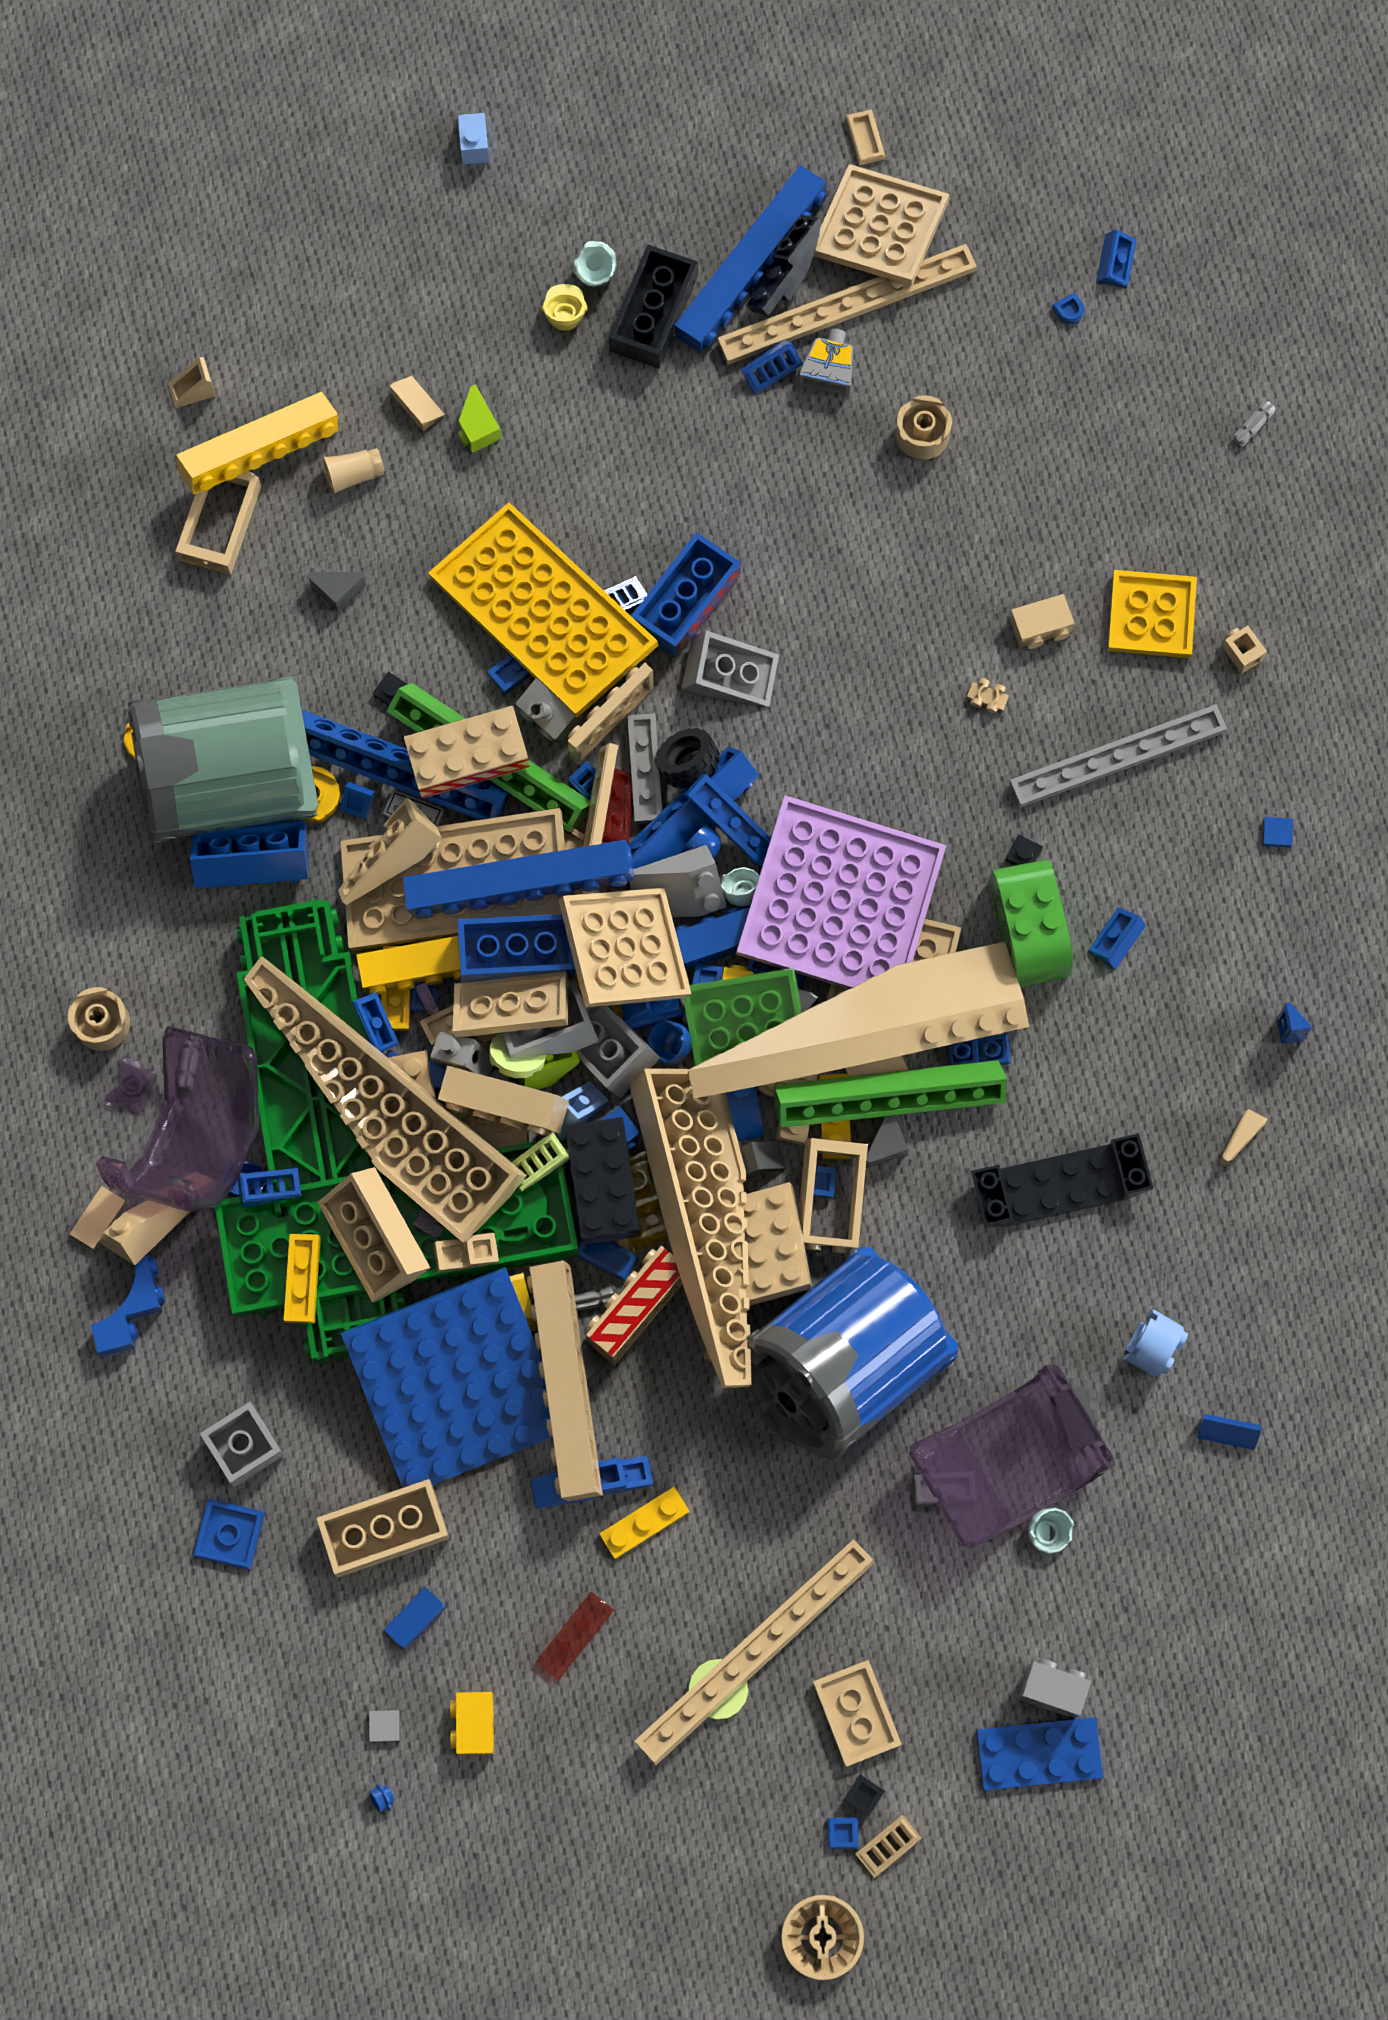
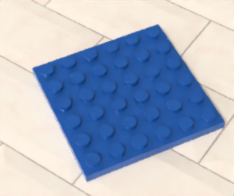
[341,1267,550,1488]

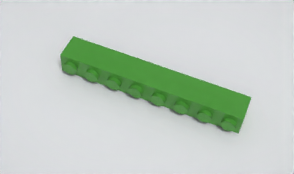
[386,683,590,832]
[774,1060,1007,1128]

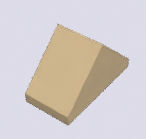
[168,357,216,408]

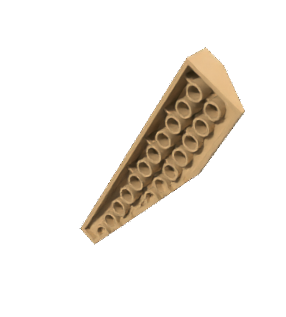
[687,942,1029,1098]
[244,957,527,1243]
[630,1069,751,1388]

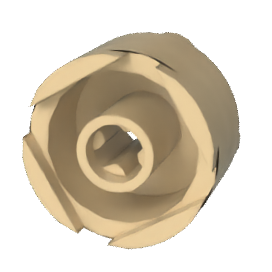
[896,396,952,459]
[68,987,130,1051]

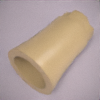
[322,448,384,494]

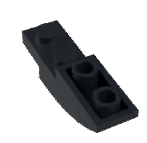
[746,215,821,316]

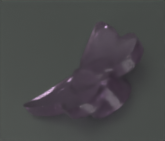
[104,1056,158,1113]

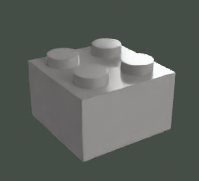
[200,1402,285,1487]
[1018,1658,1091,1719]

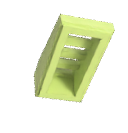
[511,1132,570,1191]

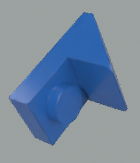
[622,999,681,1023]

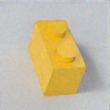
[450,1692,494,1755]

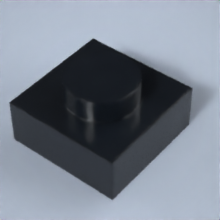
[372,671,408,706]
[1005,834,1043,865]
[843,1774,885,1817]

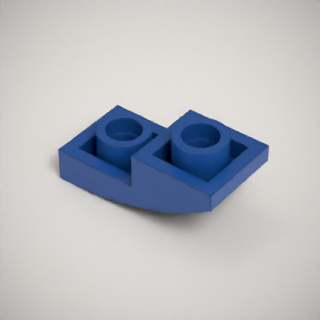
[948,1034,1011,1066]

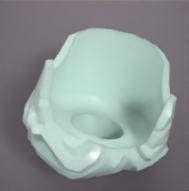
[574,241,617,287]

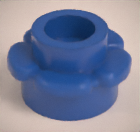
[369,1783,395,1813]

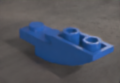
[530,1456,653,1509]

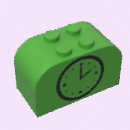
[988,859,1073,987]

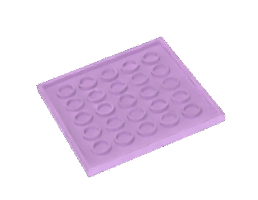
[736,795,946,989]

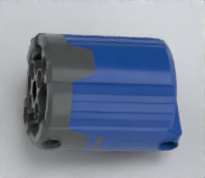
[747,1247,959,1459]

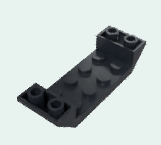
[971,1133,1154,1227]

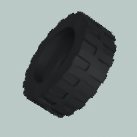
[655,728,720,789]

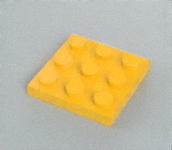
[1108,570,1197,658]

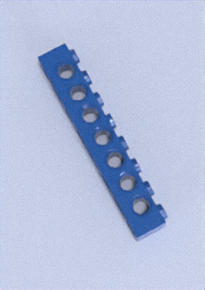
[302,710,508,820]

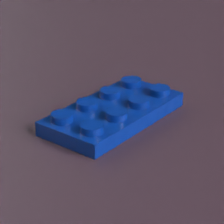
[977,1717,1103,1791]

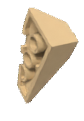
[338,798,442,905]
[99,1172,217,1265]

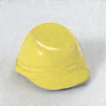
[542,284,588,331]

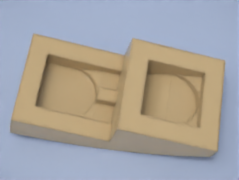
[433,1233,499,1273]

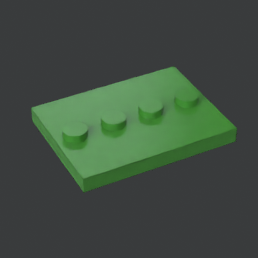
[683,968,802,1066]

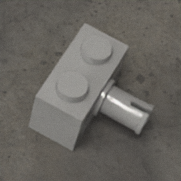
[515,678,584,741]

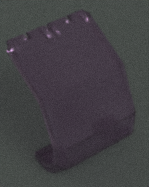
[95,1026,259,1212]
[908,1364,1115,1549]

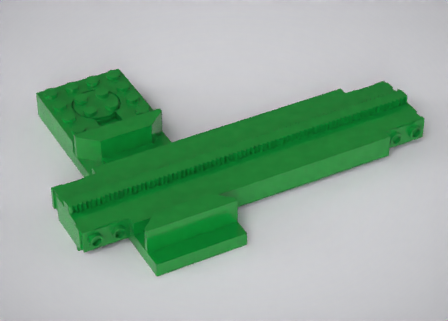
[214,899,579,1365]

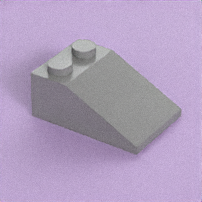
[681,631,779,707]
[629,845,727,917]
[503,980,599,1058]
[576,1005,660,1099]

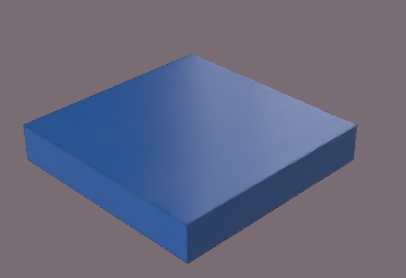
[193,1499,266,1570]

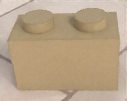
[1009,594,1075,649]

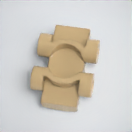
[967,678,1009,714]

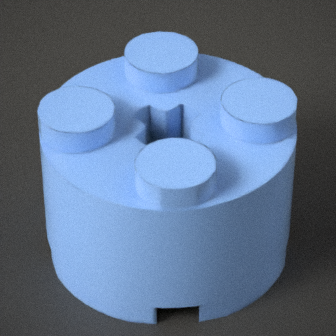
[1123,1309,1188,1377]

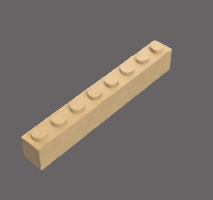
[527,1261,603,1502]

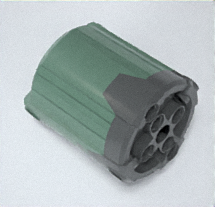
[127,677,318,843]

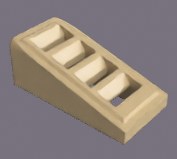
[1219,1109,1267,1167]
[855,1815,921,1878]

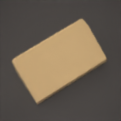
[389,376,445,432]

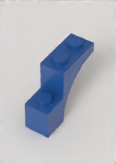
[91,1254,166,1357]

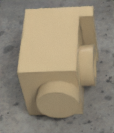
[1222,626,1267,674]

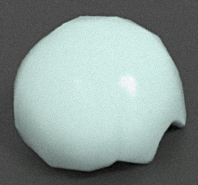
[721,867,760,907]
[1028,1508,1074,1554]

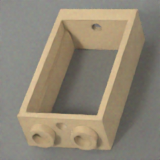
[175,471,261,575]
[798,1138,868,1254]

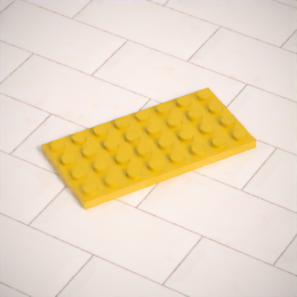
[428,502,658,718]

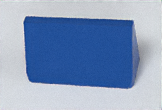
[1096,229,1137,288]
[1087,907,1146,970]
[352,992,399,1052]
[1276,1003,1312,1044]
[1197,1414,1262,1450]
[383,1587,446,1650]

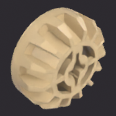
[781,1895,864,1980]

